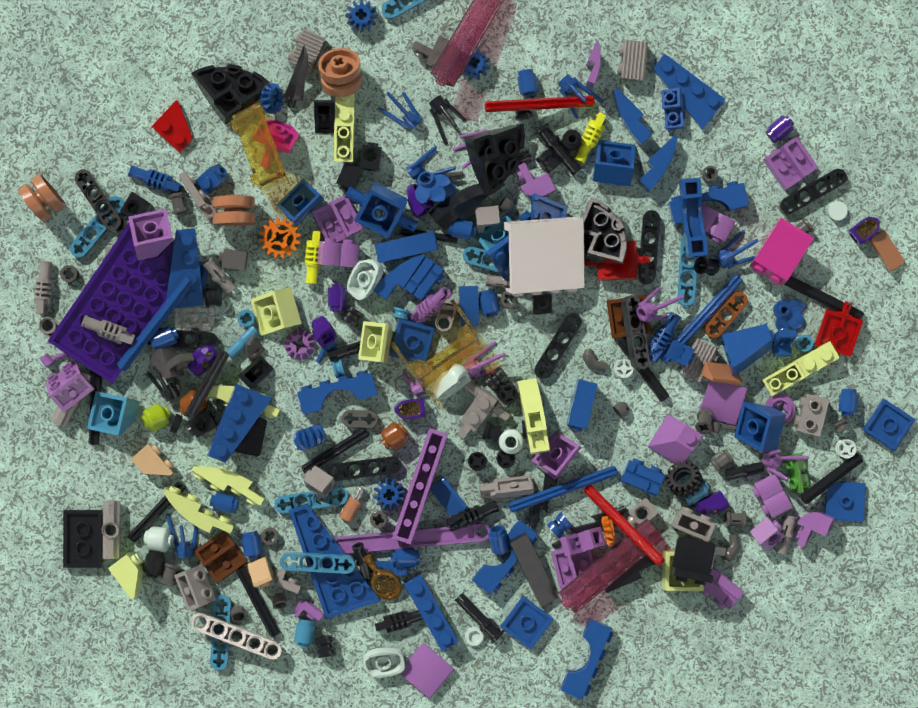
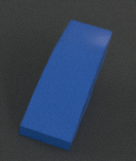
[613,87,652,146]
[638,134,678,192]
[375,231,439,263]
[373,254,425,300]

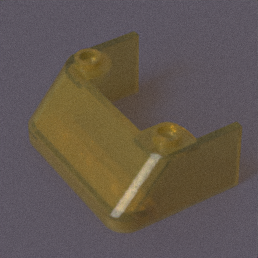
[230,103,290,191]
[390,300,482,386]

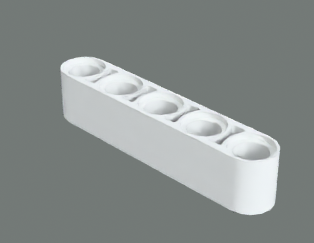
[191,612,282,660]

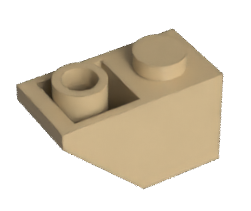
[131,444,175,475]
[247,556,275,589]

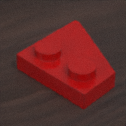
[151,100,193,153]

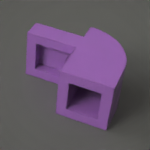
[516,163,556,198]
[796,512,835,548]
[560,527,606,557]

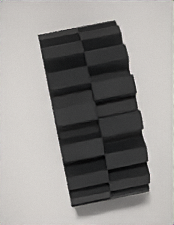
[666,461,703,498]

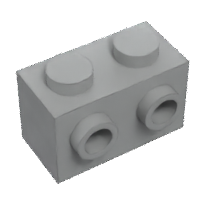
[793,394,830,437]
[671,507,716,542]
[174,564,216,611]

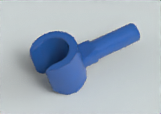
[316,342,336,363]

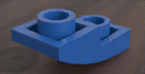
[661,87,686,131]
[459,286,479,326]

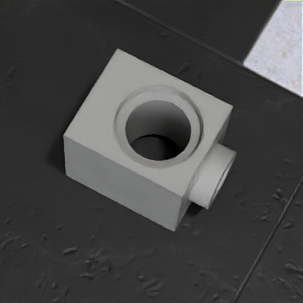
[303,466,335,499]
[628,497,659,528]

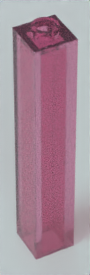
[430,0,504,87]
[558,518,664,614]

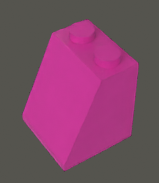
[749,218,814,287]

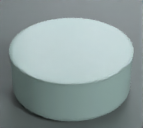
[827,201,847,221]
[465,627,484,646]

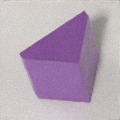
[531,431,582,480]

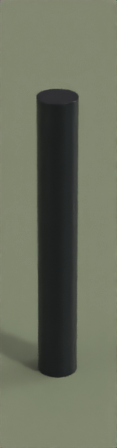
[401,227,458,244]

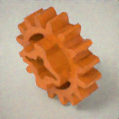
[259,217,301,259]

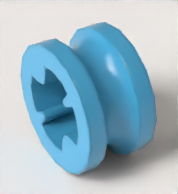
[392,307,411,321]
[237,310,255,327]
[795,335,813,352]
[332,359,346,378]

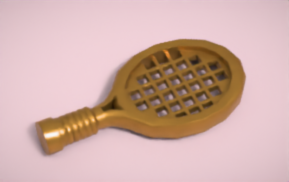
[363,554,402,600]

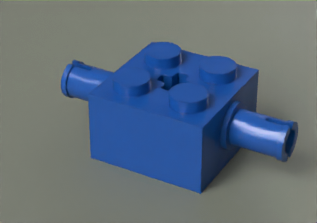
[345,181,419,238]

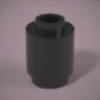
[562,130,582,151]
[143,550,165,578]

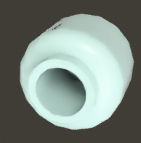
[499,429,524,454]
[144,526,174,552]

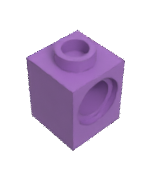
[750,517,785,551]

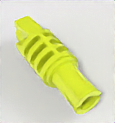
[574,112,606,164]
[305,230,322,284]

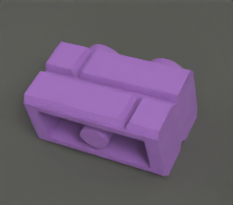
[701,567,744,610]

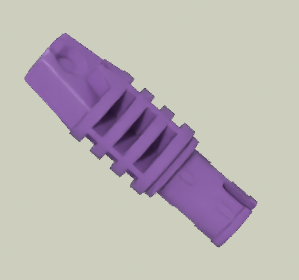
[410,287,451,324]

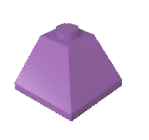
[128,209,173,260]
[648,414,702,465]

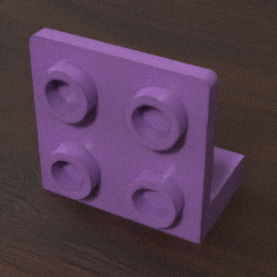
[45,360,94,413]

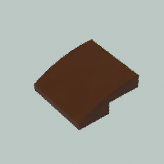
[606,295,652,338]
[194,531,248,584]

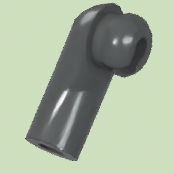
[583,349,607,372]
[721,534,740,561]

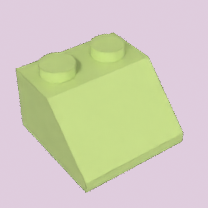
[250,287,302,336]
[358,321,393,363]
[662,550,704,591]
[108,552,143,599]

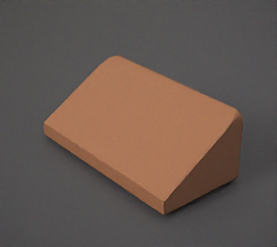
[868,230,905,272]
[701,362,743,385]

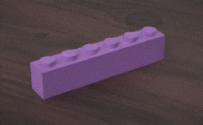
[392,428,448,545]

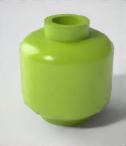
[141,403,171,432]

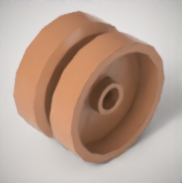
[318,48,363,97]
[18,173,66,223]
[212,195,255,226]

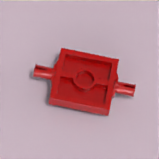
[585,240,650,281]
[814,301,863,365]

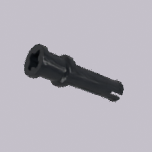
[534,123,582,176]
[454,592,505,644]

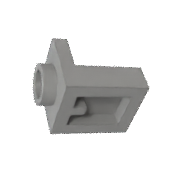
[275,569,302,594]

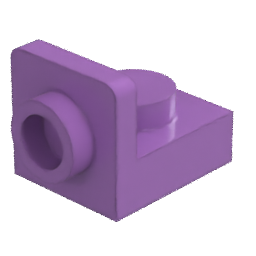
[294,599,324,621]

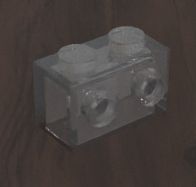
[175,307,216,331]

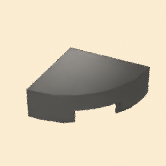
[245,335,265,362]

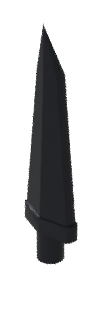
[284,45,309,108]

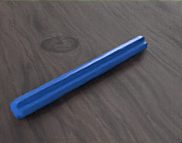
[661,274,743,364]
[117,276,194,371]
[509,466,618,513]

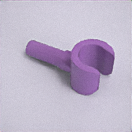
[40,352,68,366]
[401,372,424,395]

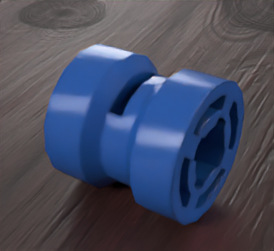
[547,512,573,538]

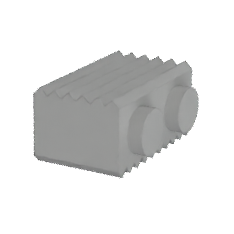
[288,29,326,75]
[617,40,648,82]
[679,338,719,383]

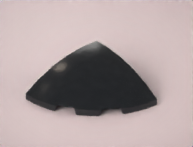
[191,64,270,125]
[464,124,525,196]
[582,198,627,264]

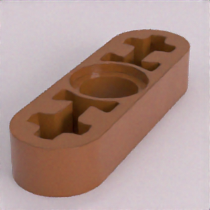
[705,292,748,338]

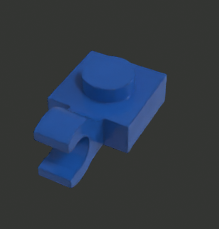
[375,561,408,581]

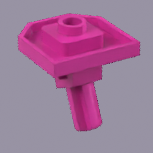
[253,119,299,169]

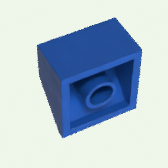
[593,140,635,186]
[734,401,786,452]

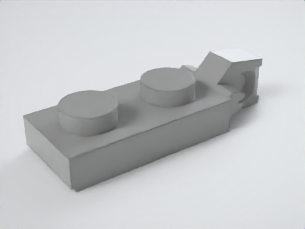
[179,171,217,221]
[458,388,498,439]
[480,475,534,499]

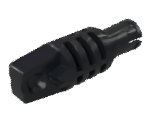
[447,500,499,531]
[374,610,424,633]

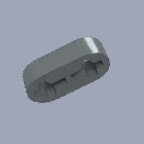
[342,410,378,428]

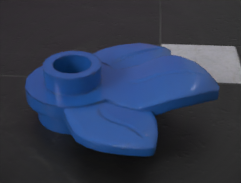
[415,171,451,204]
[773,299,807,330]

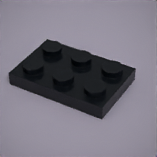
[63,510,103,568]

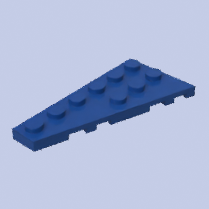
[289,503,381,619]

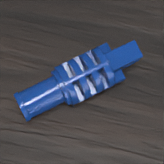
[128,165,182,193]
[648,312,681,364]

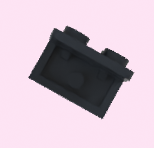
[234,418,267,457]
[670,536,715,586]

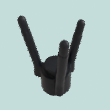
[429,95,466,145]
[147,366,182,402]

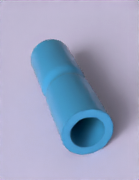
[226,325,260,360]

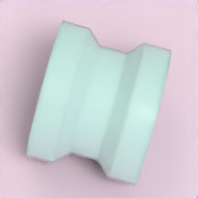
[614,359,634,378]
[835,439,857,458]

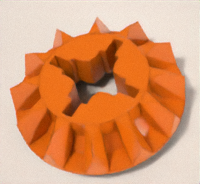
[601,516,616,547]

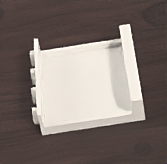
[504,217,584,297]

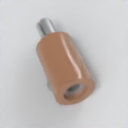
[339,487,365,523]

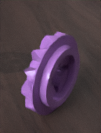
[285,329,315,360]
[765,394,795,424]

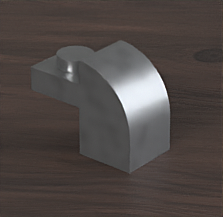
[412,35,456,67]
[149,347,194,378]

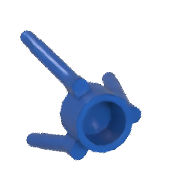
[558,74,604,119]
[379,92,422,130]
[406,146,456,180]
[716,230,759,269]
[166,514,199,558]

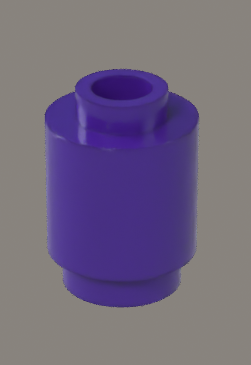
[765,115,794,143]
[328,284,347,311]

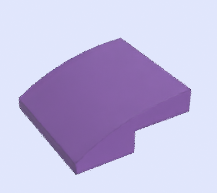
[585,42,601,89]
[763,136,818,191]
[311,195,364,243]
[700,380,747,425]
[551,549,599,589]
[400,643,455,699]

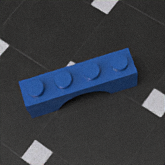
[679,178,708,258]
[667,181,749,226]
[297,370,378,414]
[472,519,538,594]
[404,573,459,652]
[560,618,613,700]

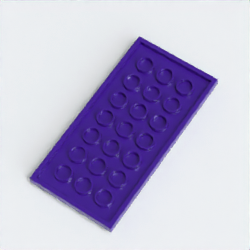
[48,214,200,384]

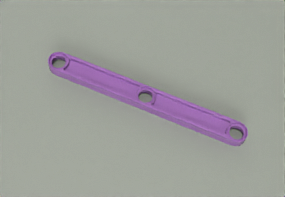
[334,523,490,554]

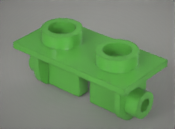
[785,453,810,493]

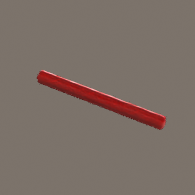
[484,96,595,112]
[584,485,665,566]

